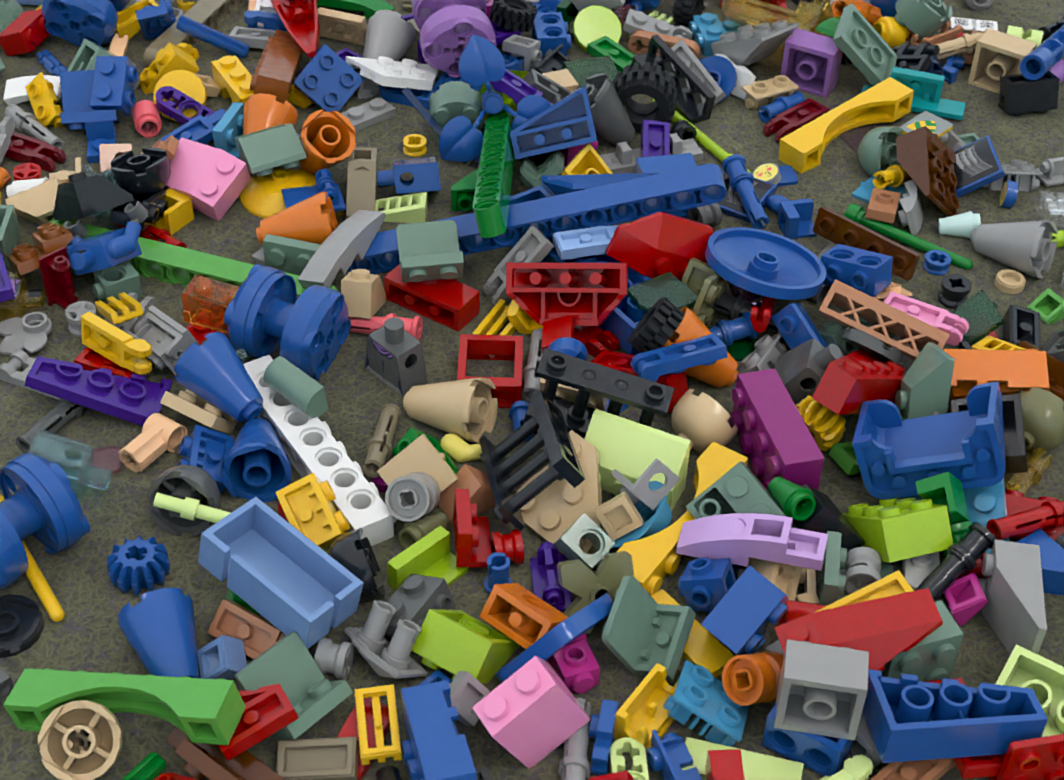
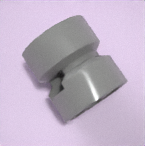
[385,472,440,522]

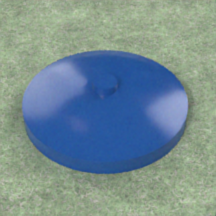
[705,227,826,300]

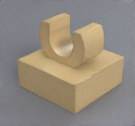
[594,491,644,541]

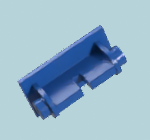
[646,730,702,780]

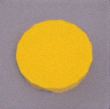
[153,70,207,122]

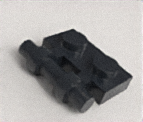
[892,43,940,72]

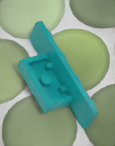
[861,67,966,120]

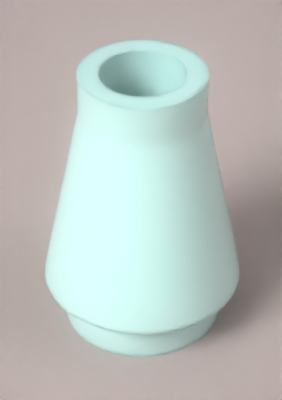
[938,211,981,239]

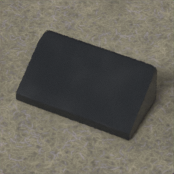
[1003,304,1040,349]

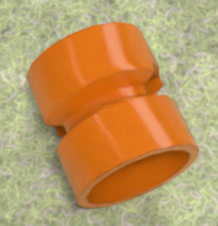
[722,651,784,706]

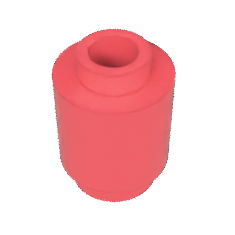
[132,100,162,138]

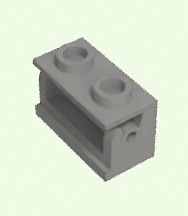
[125,305,200,375]

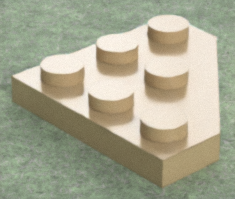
[516,430,603,555]

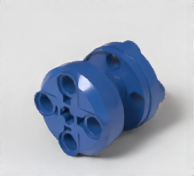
[42,0,130,47]
[224,264,351,380]
[0,453,90,589]

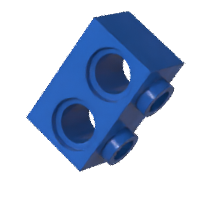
[531,12,571,58]
[821,244,893,297]
[762,703,853,777]

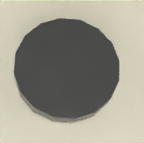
[841,326,903,364]

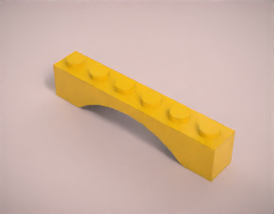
[778,77,914,174]
[617,442,748,596]

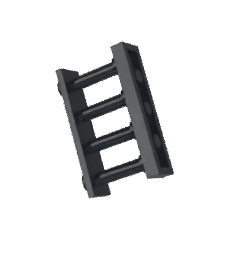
[524,348,674,439]
[479,390,585,531]

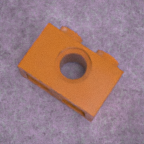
[479,583,568,649]

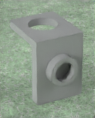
[611,458,680,510]

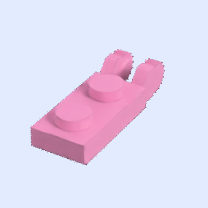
[884,291,970,346]

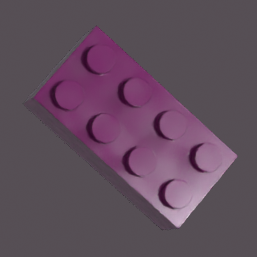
[728,368,824,496]

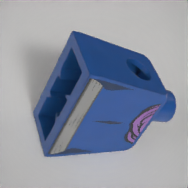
[377,156,441,194]

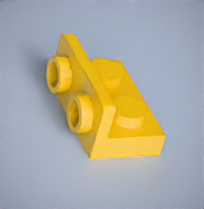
[275,473,350,549]

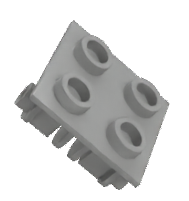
[983,159,1043,192]

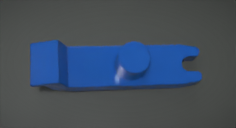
[942,54,965,84]

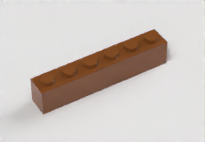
[250,30,303,104]

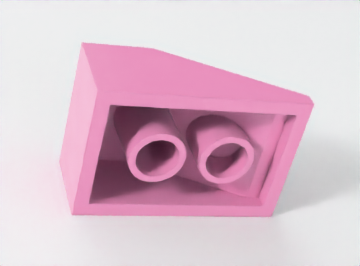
[162,137,251,221]

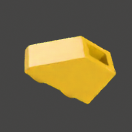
[139,42,200,94]

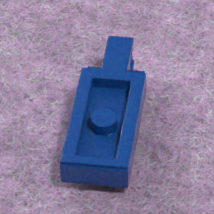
[161,108,226,144]

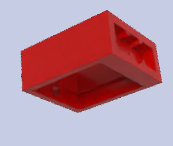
[457,334,523,408]

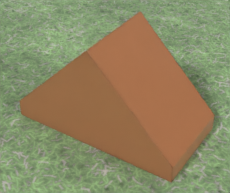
[438,464,496,524]

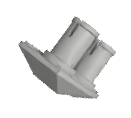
[344,600,427,679]

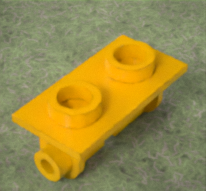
[25,72,64,128]

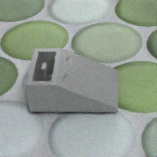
[711,20,799,67]

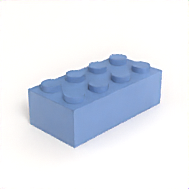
[198,497,363,650]

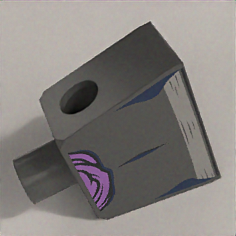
[364,318,428,397]

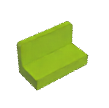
[387,525,468,591]

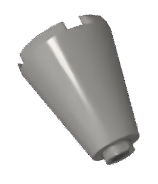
[363,10,416,61]
[971,220,1057,279]

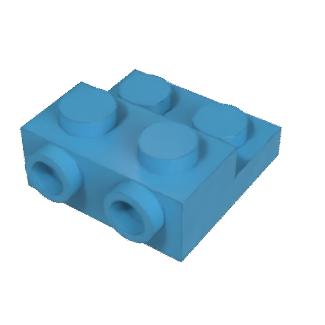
[689,13,741,56]

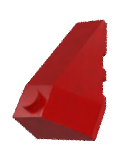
[774,588,944,672]

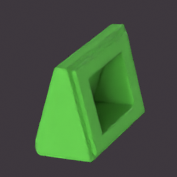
[1026,288,1064,325]

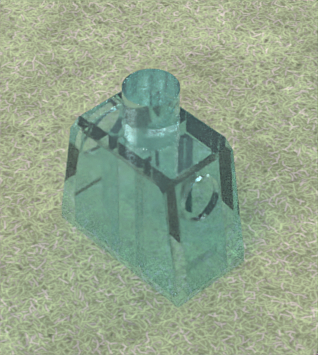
[28,429,112,502]

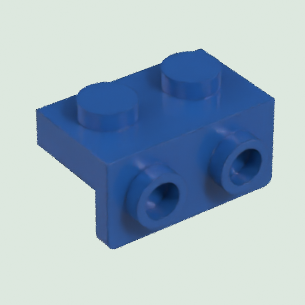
[90,56,138,116]
[771,302,828,349]

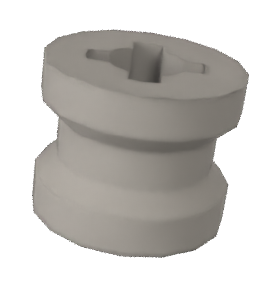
[65,301,97,338]
[314,637,354,680]

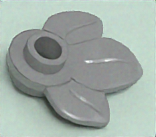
[0,312,53,355]

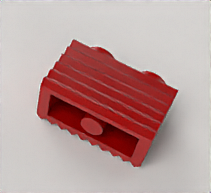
[0,8,51,56]

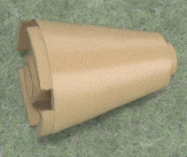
[403,377,498,443]

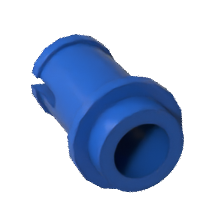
[509,401,534,441]
[484,552,512,594]

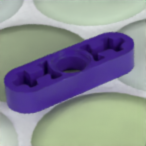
[156,86,215,125]

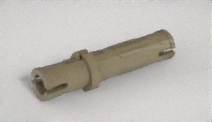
[362,404,401,478]

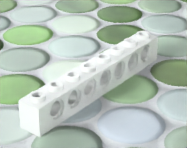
[243,355,397,546]

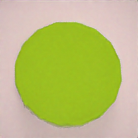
[572,5,622,52]

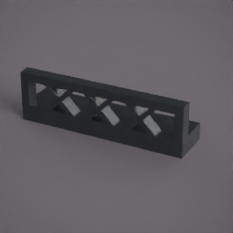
[631,35,716,124]

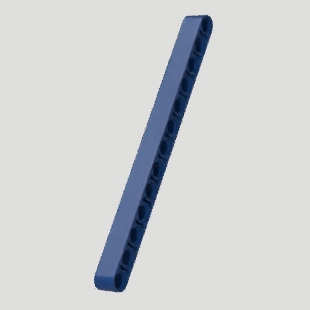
[349,164,727,274]

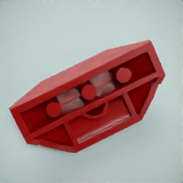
[605,212,713,285]
[506,262,628,326]

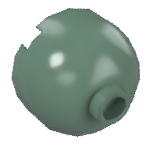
[857,126,905,178]

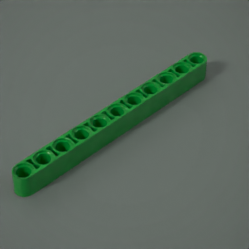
[472,104,514,238]

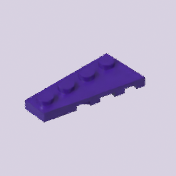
[24,356,173,426]

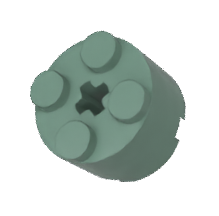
[894,0,953,41]
[429,81,484,141]

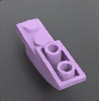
[676,513,828,571]

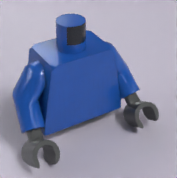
[64,201,148,275]

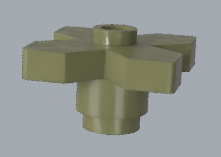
[557,551,634,634]

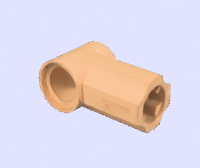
[118,413,187,473]

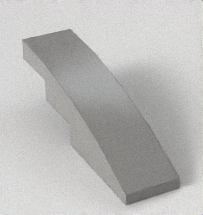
[298,210,386,288]

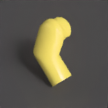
[440,433,482,463]

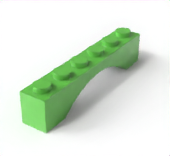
[3,668,246,745]

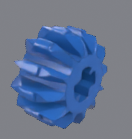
[107,535,170,597]

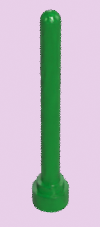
[844,203,973,270]

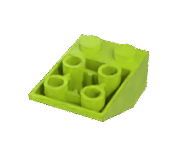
[842,498,953,563]

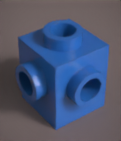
[678,558,736,612]

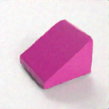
[944,572,988,626]

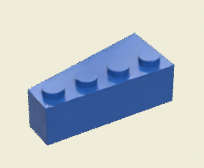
[862,669,1048,763]

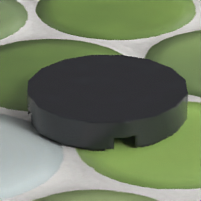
[0,594,44,658]

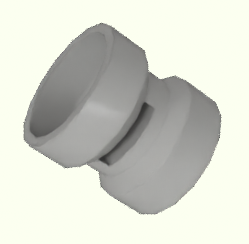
[845,547,882,594]

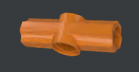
[830,0,883,26]

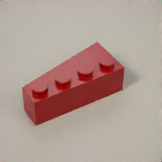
[812,349,905,415]

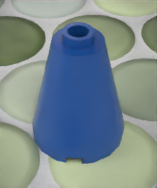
[174,332,263,422]
[222,418,292,503]
[118,588,199,678]

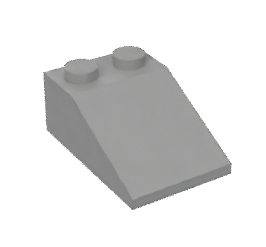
[978,540,1047,655]

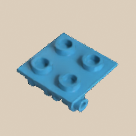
[663,659,750,747]

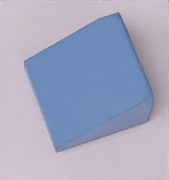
[197,635,247,680]

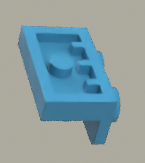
[212,102,244,159]

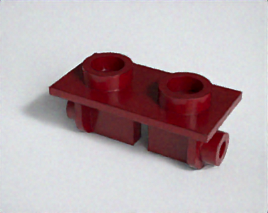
[38,246,78,309]

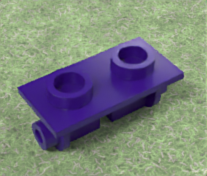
[530,542,572,612]

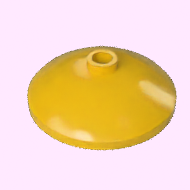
[240,167,316,218]

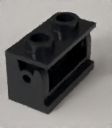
[998,71,1060,116]

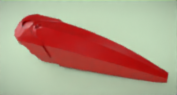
[271,0,320,58]

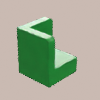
[915,472,969,525]

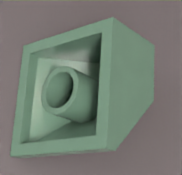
[895,342,955,419]

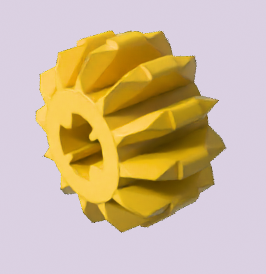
[795,395,846,451]

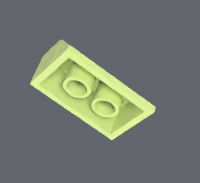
[585,409,691,510]
[996,644,1064,737]

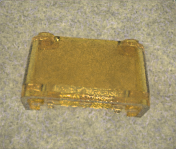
[722,0,834,38]

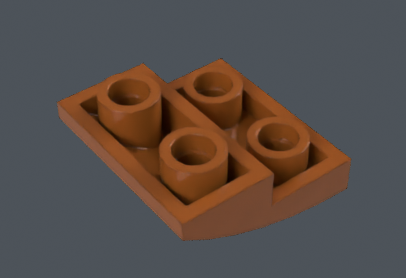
[6,222,73,276]

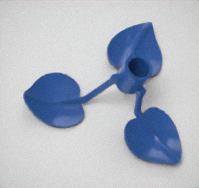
[439,35,552,162]

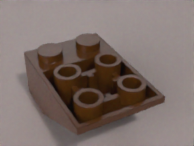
[896,126,959,217]

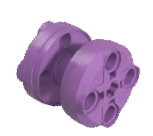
[411,0,497,78]

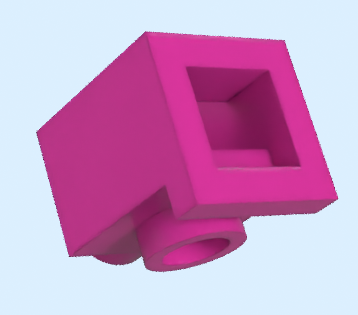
[547,633,600,694]

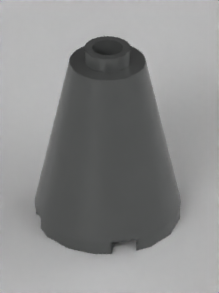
[572,73,635,147]

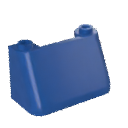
[852,382,1006,499]

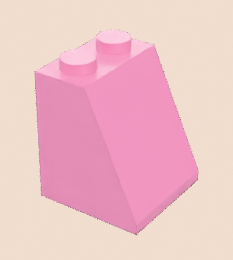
[472,656,591,769]

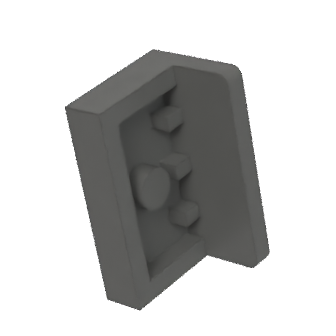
[385,574,456,654]

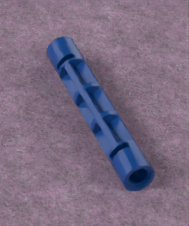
[1020,24,1064,80]

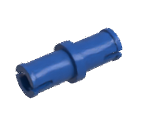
[758,92,805,123]

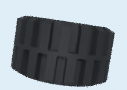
[612,62,677,135]

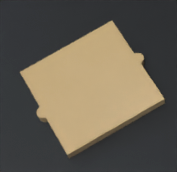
[377,434,459,493]

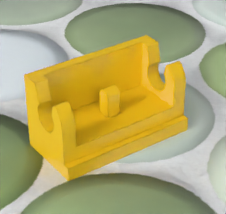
[613,663,678,757]

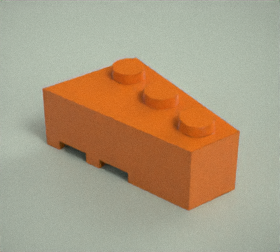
[944,349,1050,405]

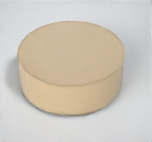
[994,269,1026,294]

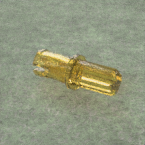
[1006,448,1053,494]

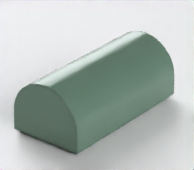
[264,356,329,418]

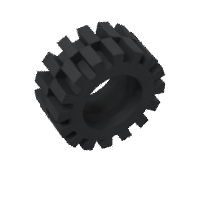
[489,0,537,33]
[672,0,706,26]
[628,297,684,353]

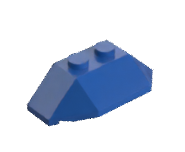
[541,172,659,196]

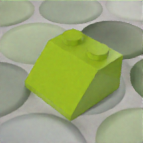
[411,609,520,684]

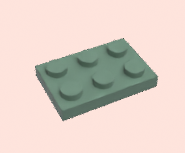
[833,4,898,86]

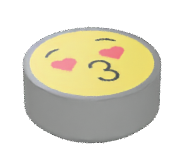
[752,163,781,185]

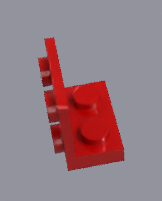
[988,734,1064,780]

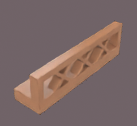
[818,279,950,360]

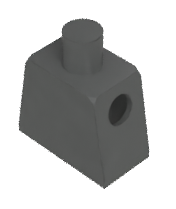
[775,339,843,405]

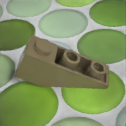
[346,147,377,219]

